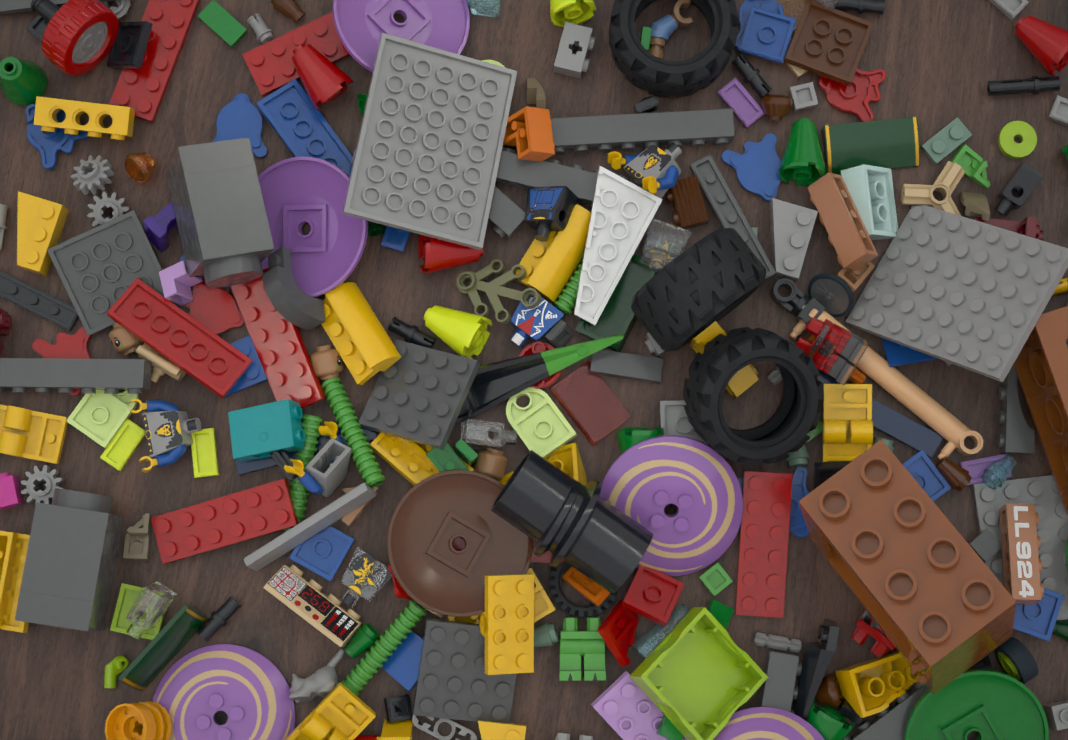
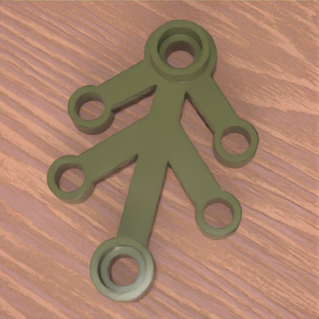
[456,259,541,324]

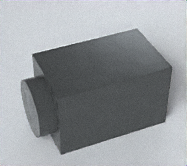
[165,137,274,288]
[15,488,124,631]

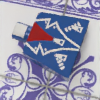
[509,287,564,348]

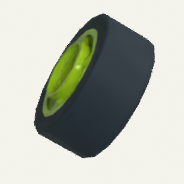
[994,637,1038,684]

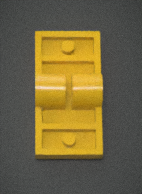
[822,384,873,462]
[0,405,68,464]
[479,574,534,675]
[285,682,376,740]

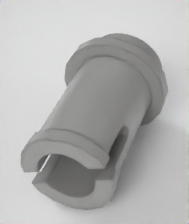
[247,13,274,44]

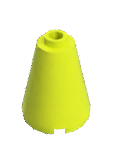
[550,0,596,27]
[424,305,492,359]

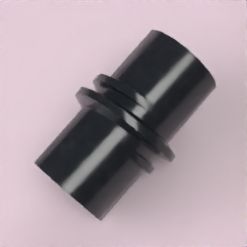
[491,450,653,594]

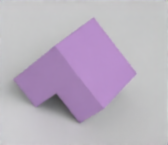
[159,260,202,306]

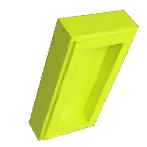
[100,419,146,471]
[191,428,219,478]

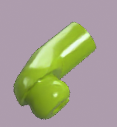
[104,656,129,688]

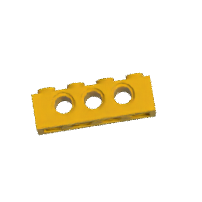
[34,96,135,141]

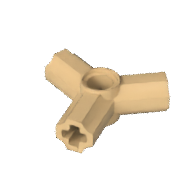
[901,161,966,216]

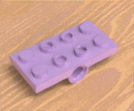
[591,671,687,740]

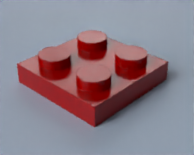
[621,565,684,627]

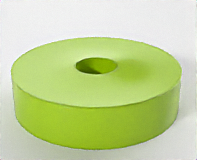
[998,121,1037,159]

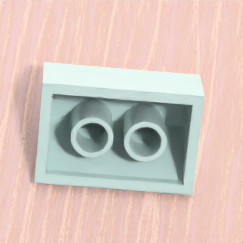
[841,164,898,240]

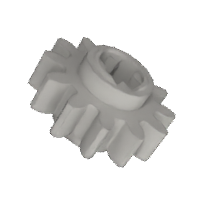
[71,155,114,195]
[87,191,130,226]
[20,465,64,505]

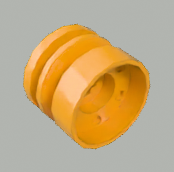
[105,701,172,740]

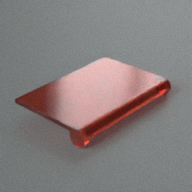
[550,361,631,446]

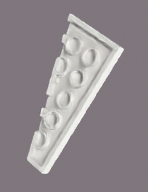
[574,166,662,325]

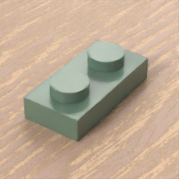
[920,117,972,165]

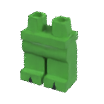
[559,617,606,681]

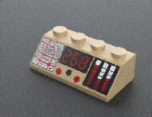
[263,564,363,647]

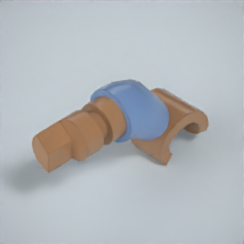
[648,0,693,60]

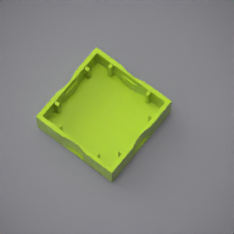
[629,607,768,740]

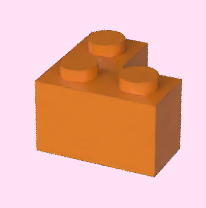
[503,106,555,162]

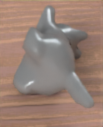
[289,649,344,704]

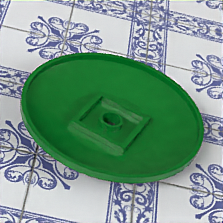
[904,669,1049,740]

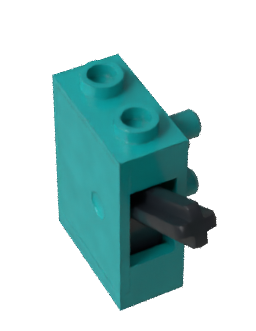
[228,399,305,481]

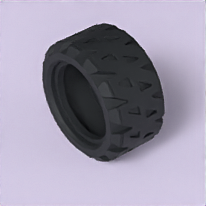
[609,0,739,97]
[631,228,767,351]
[683,327,824,466]

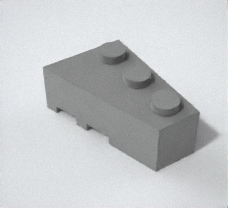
[769,198,818,283]

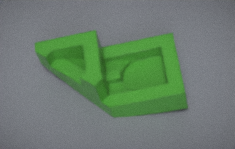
[950,144,990,189]

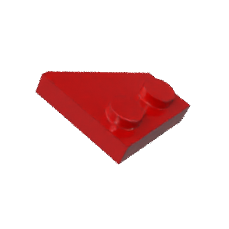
[598,599,639,667]

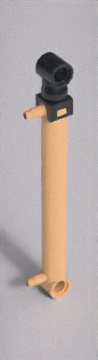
[770,279,983,459]

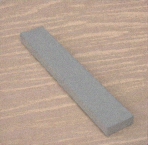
[243,483,377,571]

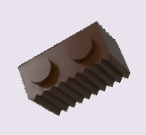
[665,175,709,231]

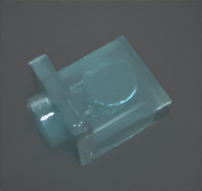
[467,0,501,17]

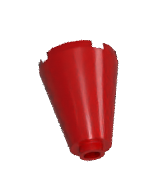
[1015,15,1068,76]
[291,43,354,111]
[418,234,484,274]

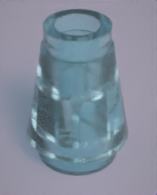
[981,455,1017,489]

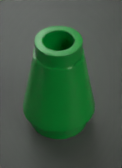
[345,622,380,659]

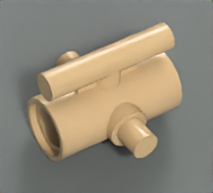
[136,343,186,383]

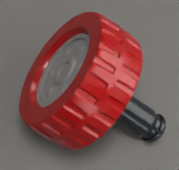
[31,0,119,76]

